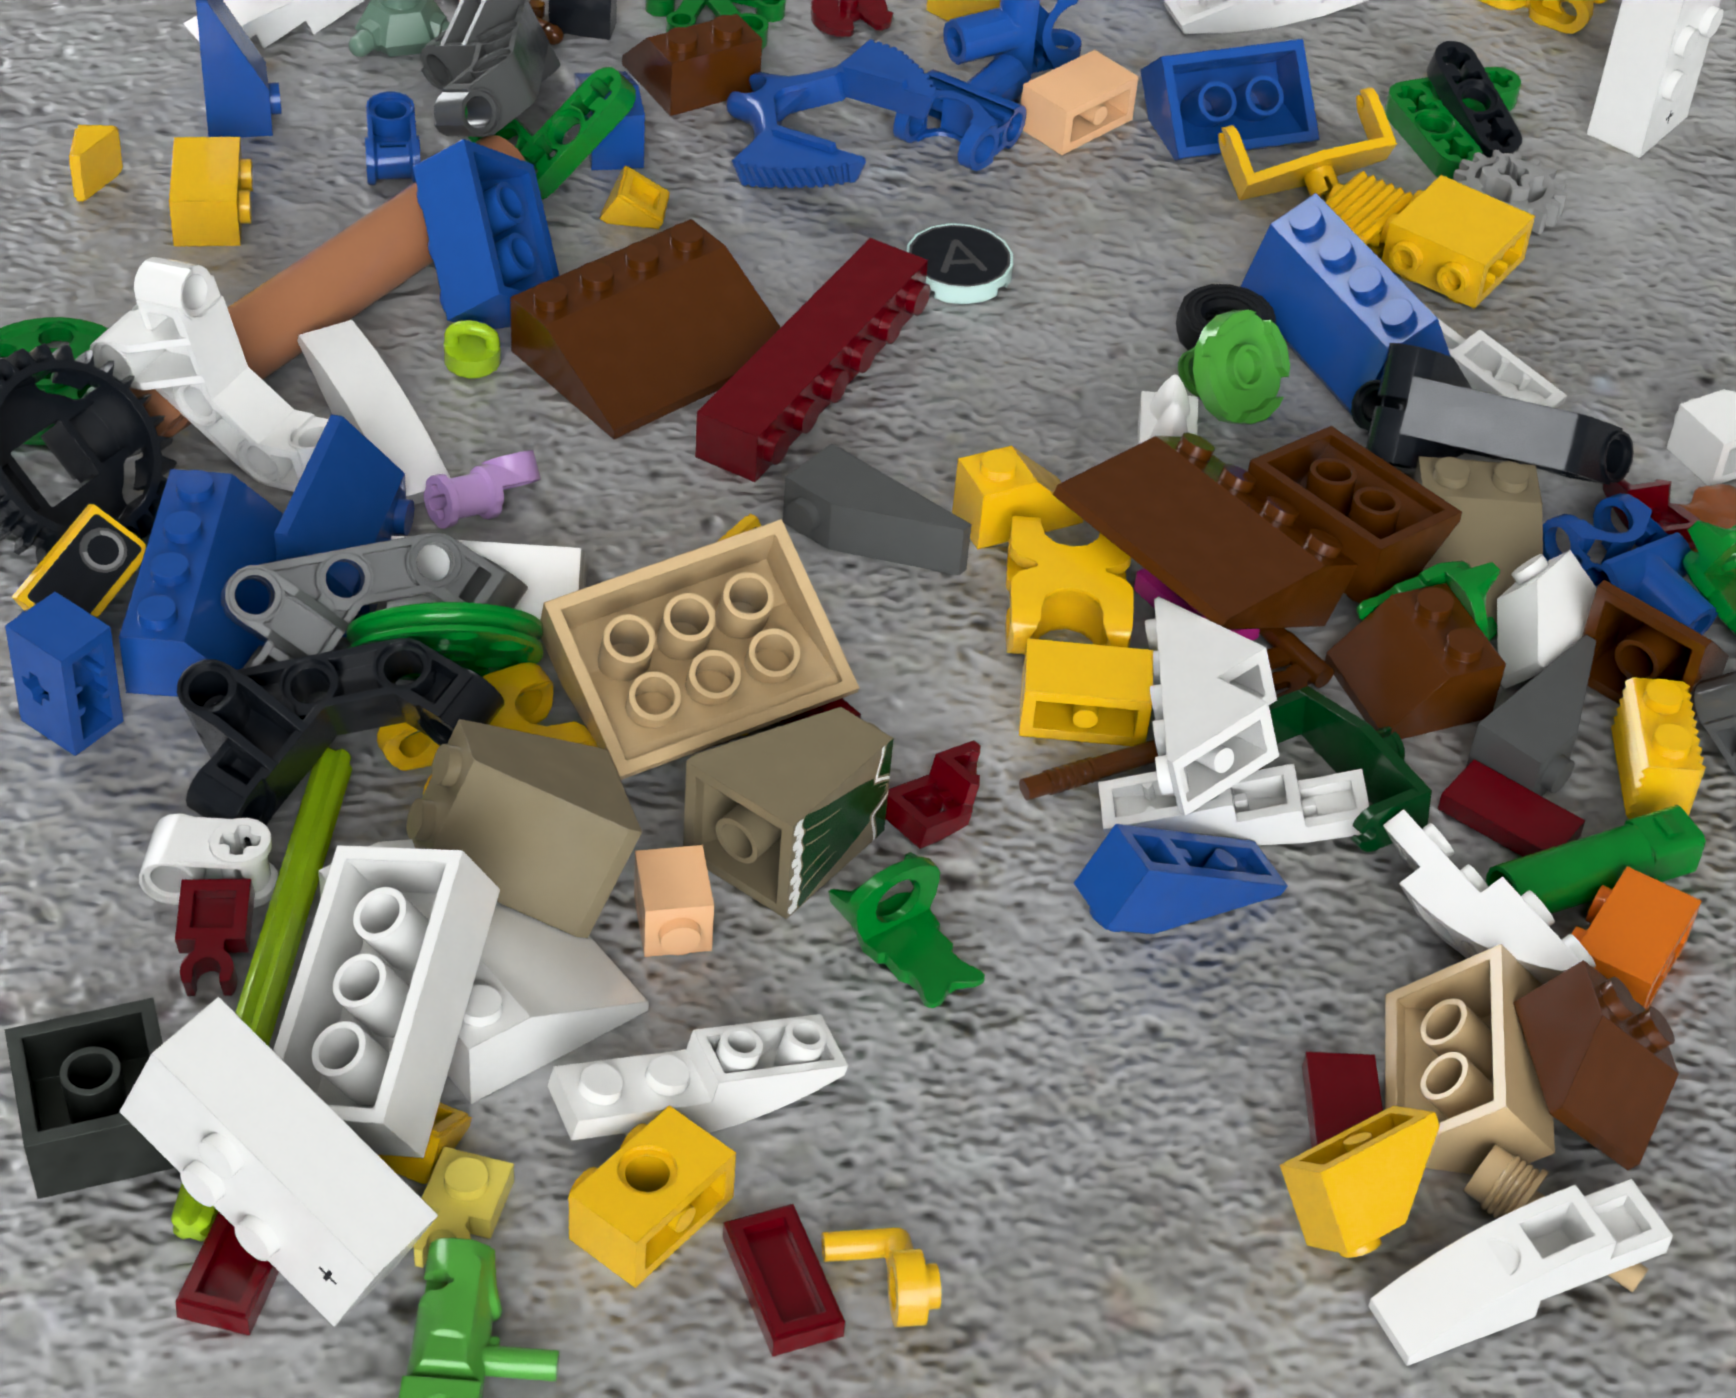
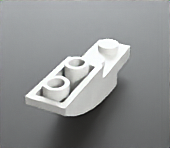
[1383,809,1596,985]
[548,1014,848,1141]
[1368,1179,1673,1366]

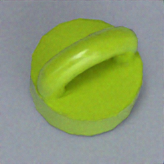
[444,320,501,378]

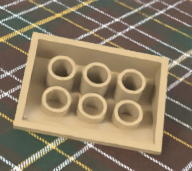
[540,519,859,780]

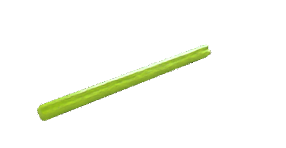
[171,747,352,1242]

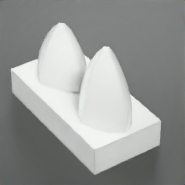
[1137,374,1198,445]

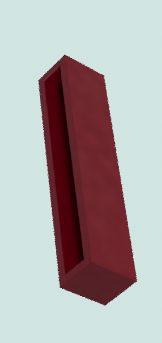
[695,238,930,482]

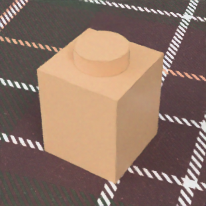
[634,845,714,957]

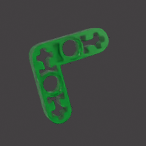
[465,67,636,200]
[1385,67,1521,180]

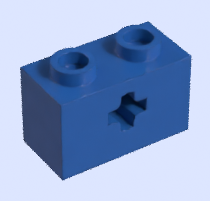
[5,592,124,756]

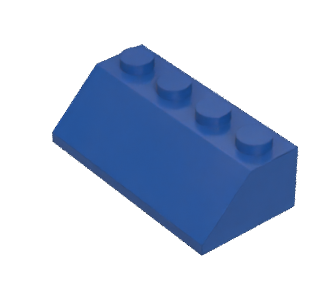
[1240,193,1451,415]
[119,469,283,697]

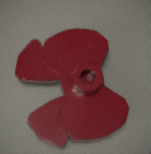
[810,0,894,37]

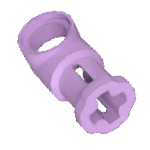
[424,450,541,529]

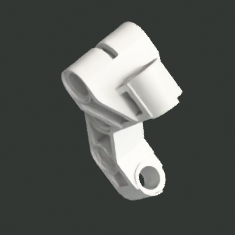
[89,257,329,492]

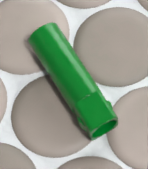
[1486,805,1706,914]

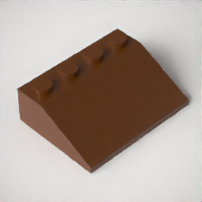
[510,219,781,439]
[1053,432,1359,630]

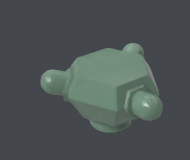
[349,0,450,57]

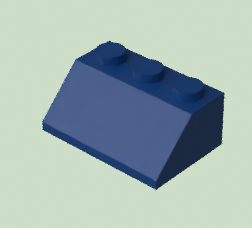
[1140,39,1320,160]
[413,139,560,329]
[274,414,414,638]

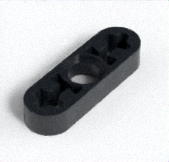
[1427,41,1522,158]

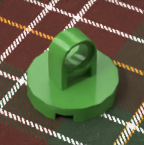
[1178,309,1290,425]

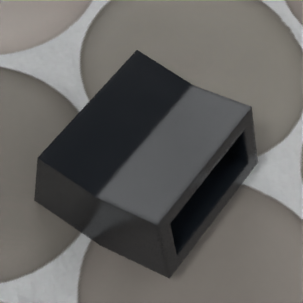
[549,0,617,40]

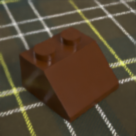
[622,14,762,116]
[1582,580,1729,719]
[1325,583,1506,739]
[1513,960,1679,1171]

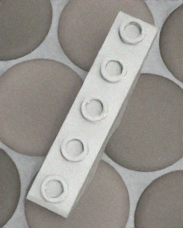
[1145,597,1279,816]

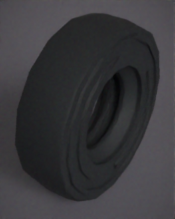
[1176,284,1276,350]

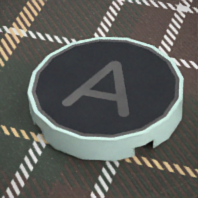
[906,223,1013,304]

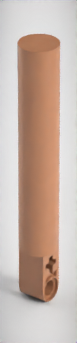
[130,135,525,438]

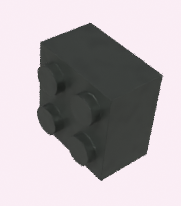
[4,997,175,1199]

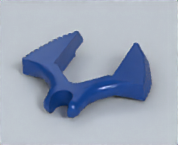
[726,39,936,188]

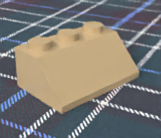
[1385,944,1555,1175]

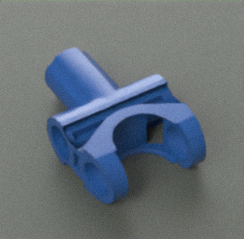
[943,0,1082,79]
[893,54,1029,171]
[1543,493,1718,635]

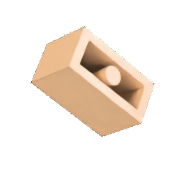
[1021,50,1139,155]

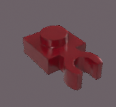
[175,879,255,996]

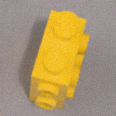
[1380,175,1535,309]

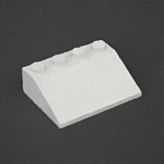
[319,839,649,1104]

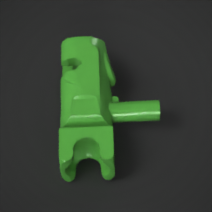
[399,1238,559,1398]

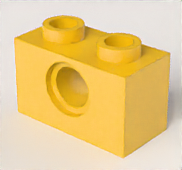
[568,1105,736,1288]

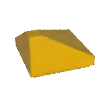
[599,165,670,229]

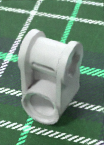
[139,813,278,908]

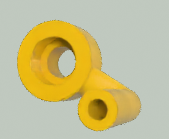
[821,1227,941,1327]

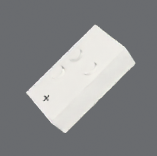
[1587,0,1724,158]
[273,845,500,1158]
[119,997,438,1327]

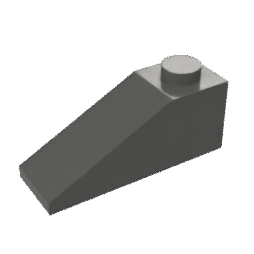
[783,443,972,575]
[1466,635,1596,796]

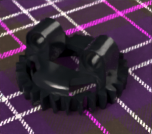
[0,343,177,564]

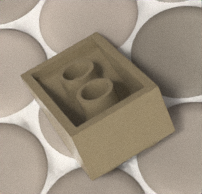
[1413,456,1543,624]

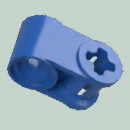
[365,91,421,185]

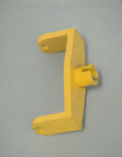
[1218,87,1397,201]

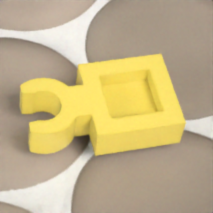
[413,1147,514,1268]

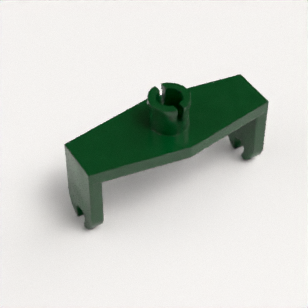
[1269,686,1432,852]

